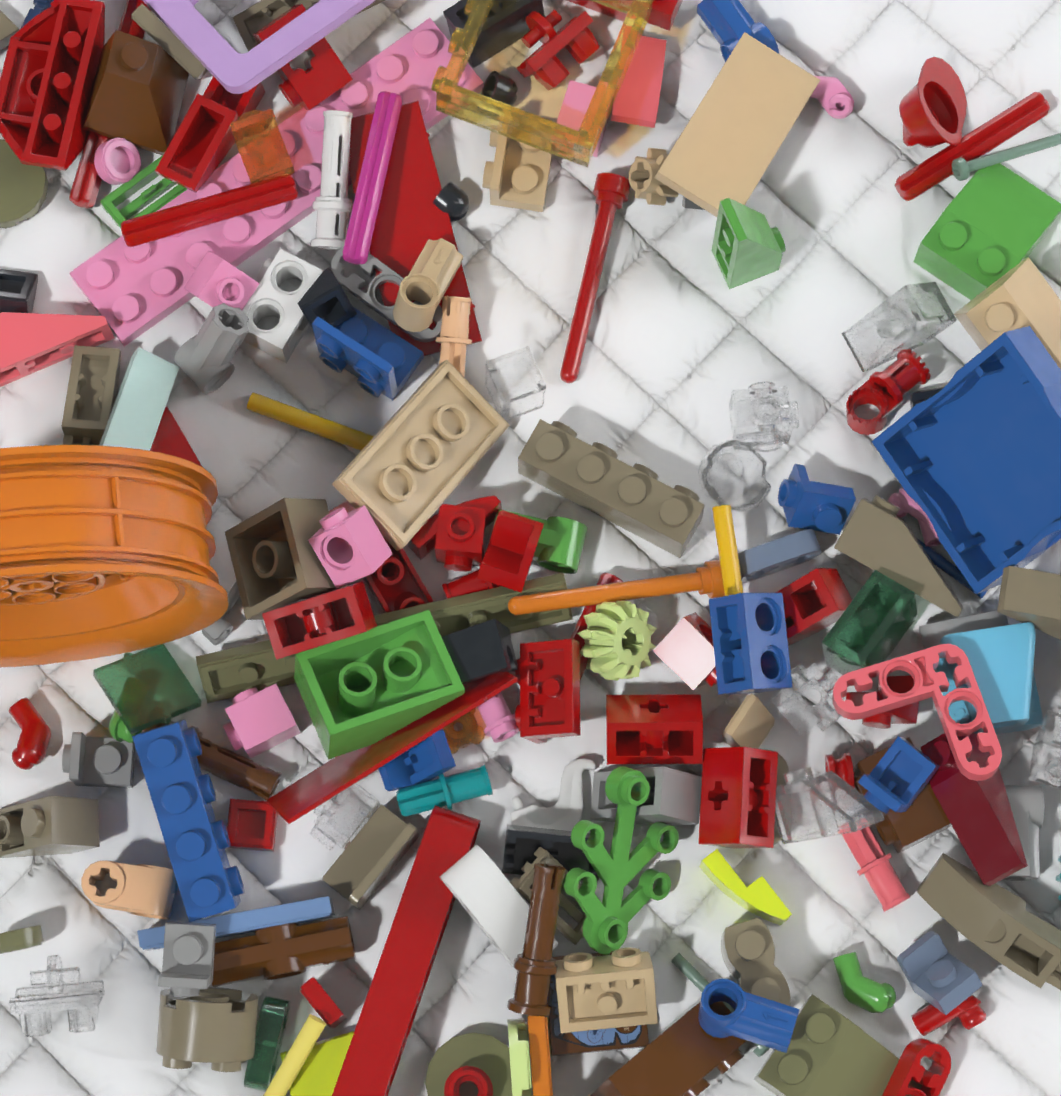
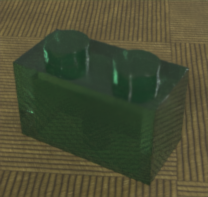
[821,570,918,679]

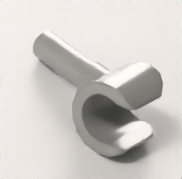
[202,581,240,645]

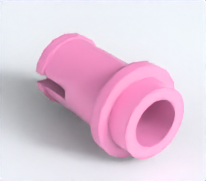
[477,692,519,743]

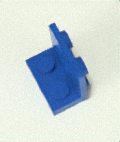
[312,307,424,401]

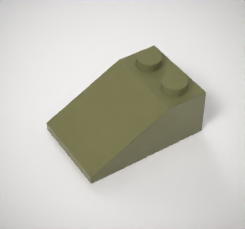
[754,994,922,1096]

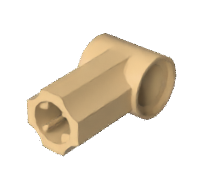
[393,238,463,332]

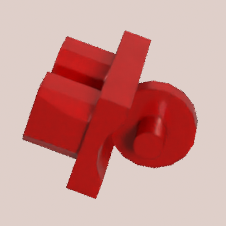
[516,10,600,90]

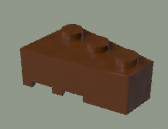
[590,1001,747,1096]

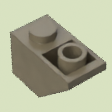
[0,796,100,858]

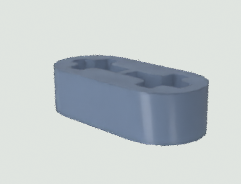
[738,529,822,582]

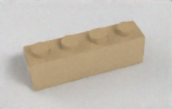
[954,257,1061,369]

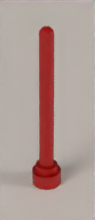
[560,173,631,384]

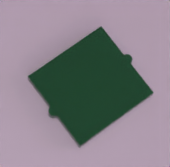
[93,644,202,735]

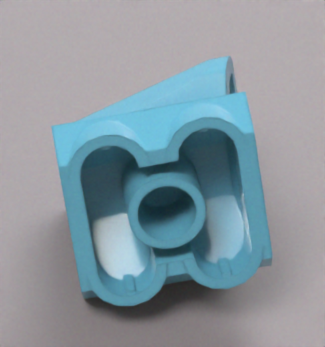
[937,622,1044,735]

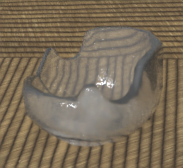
[698,440,771,512]

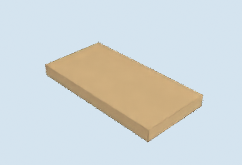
[654,32,820,217]
[332,360,510,551]

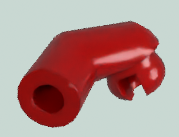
[8,697,51,770]

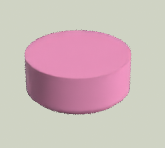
[94,138,141,185]

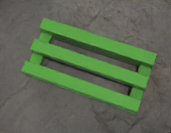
[100,155,187,228]

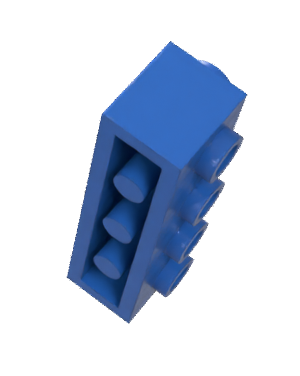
[132,719,245,922]

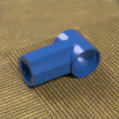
[697,0,779,62]
[698,979,800,1053]

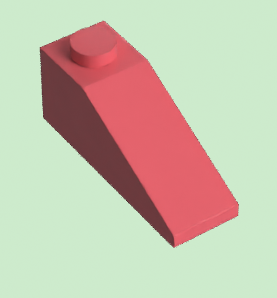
[0,312,115,387]

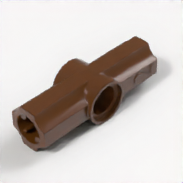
[212,916,356,987]

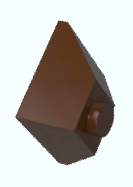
[82,30,189,155]

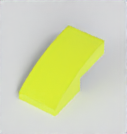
[699,849,792,925]

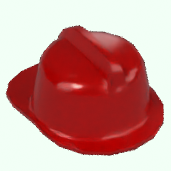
[899,57,967,148]

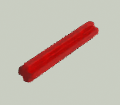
[895,92,1050,201]
[121,173,298,247]

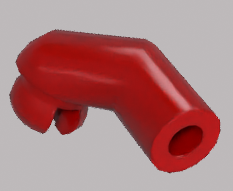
[911,995,986,1036]

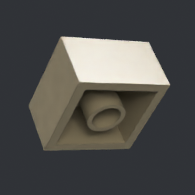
[225,498,348,620]

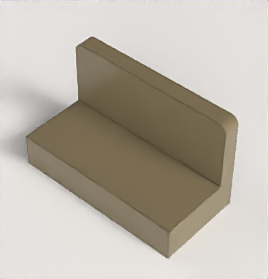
[321,804,419,910]

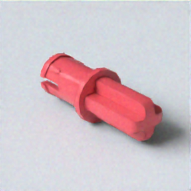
[840,817,910,912]

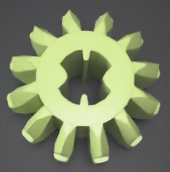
[577,600,657,681]

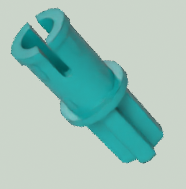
[396,765,493,817]

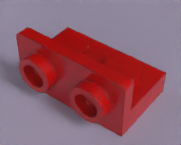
[515,639,581,744]

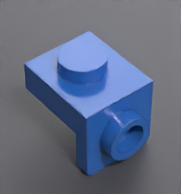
[778,464,856,535]
[379,728,456,791]
[858,736,940,814]

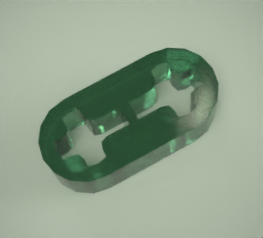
[244,996,290,1092]

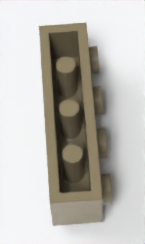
[518,419,705,558]

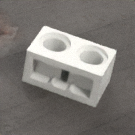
[242,248,323,364]

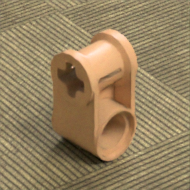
[81,860,177,920]

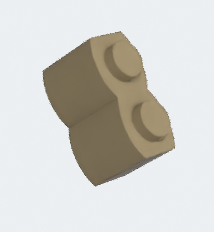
[721,918,791,1006]

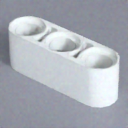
[440,845,559,971]

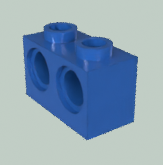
[709,593,793,695]

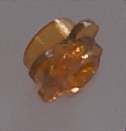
[443,708,485,754]

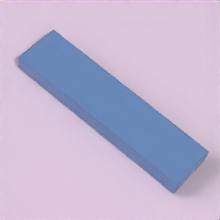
[137,896,335,951]

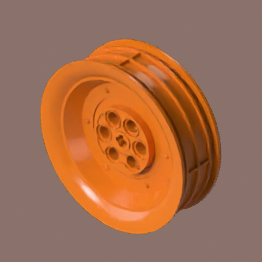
[0,445,229,668]

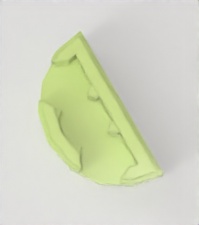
[507,1018,532,1096]

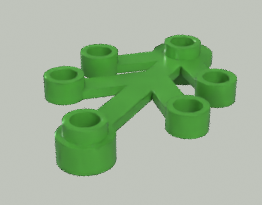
[563,766,679,955]

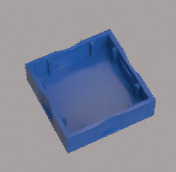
[871,326,1061,595]

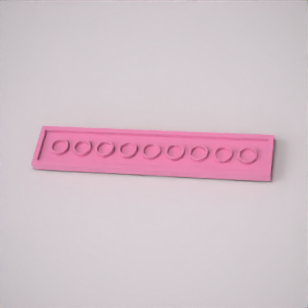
[69,18,484,347]

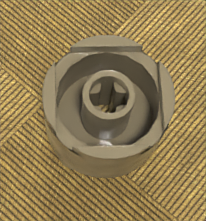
[156,987,259,1072]

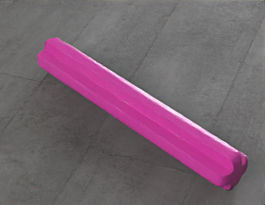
[342,91,402,265]

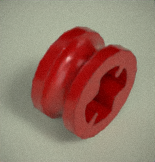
[825,753,854,797]

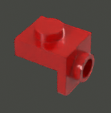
[435,504,486,572]
[846,675,919,729]

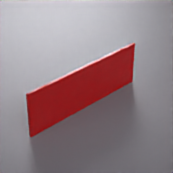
[349,101,482,356]
[266,672,518,824]

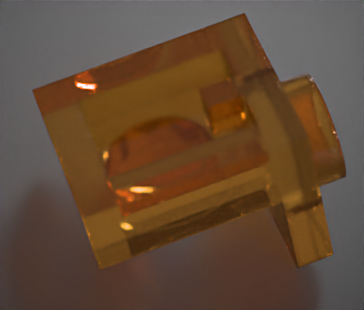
[230,109,295,184]

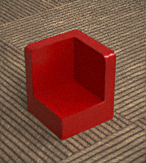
[477,510,544,593]

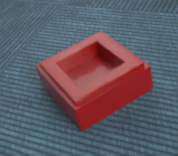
[227,799,278,852]
[300,976,347,1029]

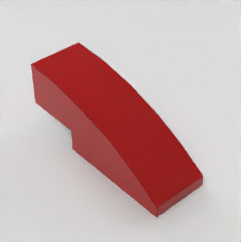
[155,76,266,193]

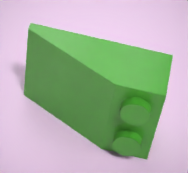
[913,163,1061,300]
[294,610,465,760]

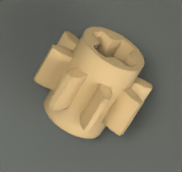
[629,148,679,206]

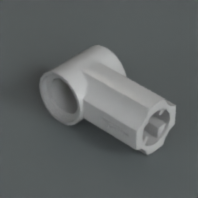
[174,303,249,394]
[1004,785,1044,881]

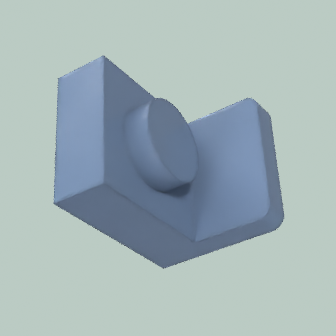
[897,930,983,1015]

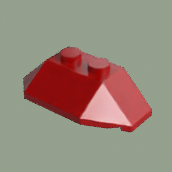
[0,0,105,171]

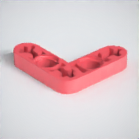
[832,644,1002,781]

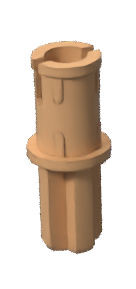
[436,296,472,377]

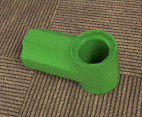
[492,509,588,574]

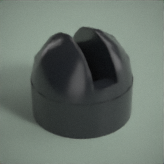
[481,71,518,110]
[433,181,469,222]

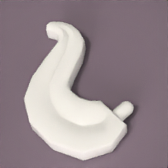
[510,758,596,831]

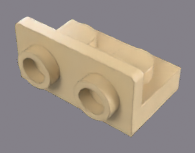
[482,106,556,212]
[555,948,658,1033]

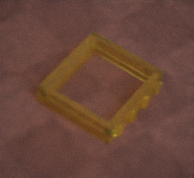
[431,0,654,168]

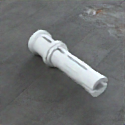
[311,110,353,250]

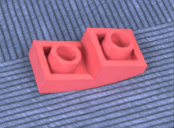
[610,33,667,128]

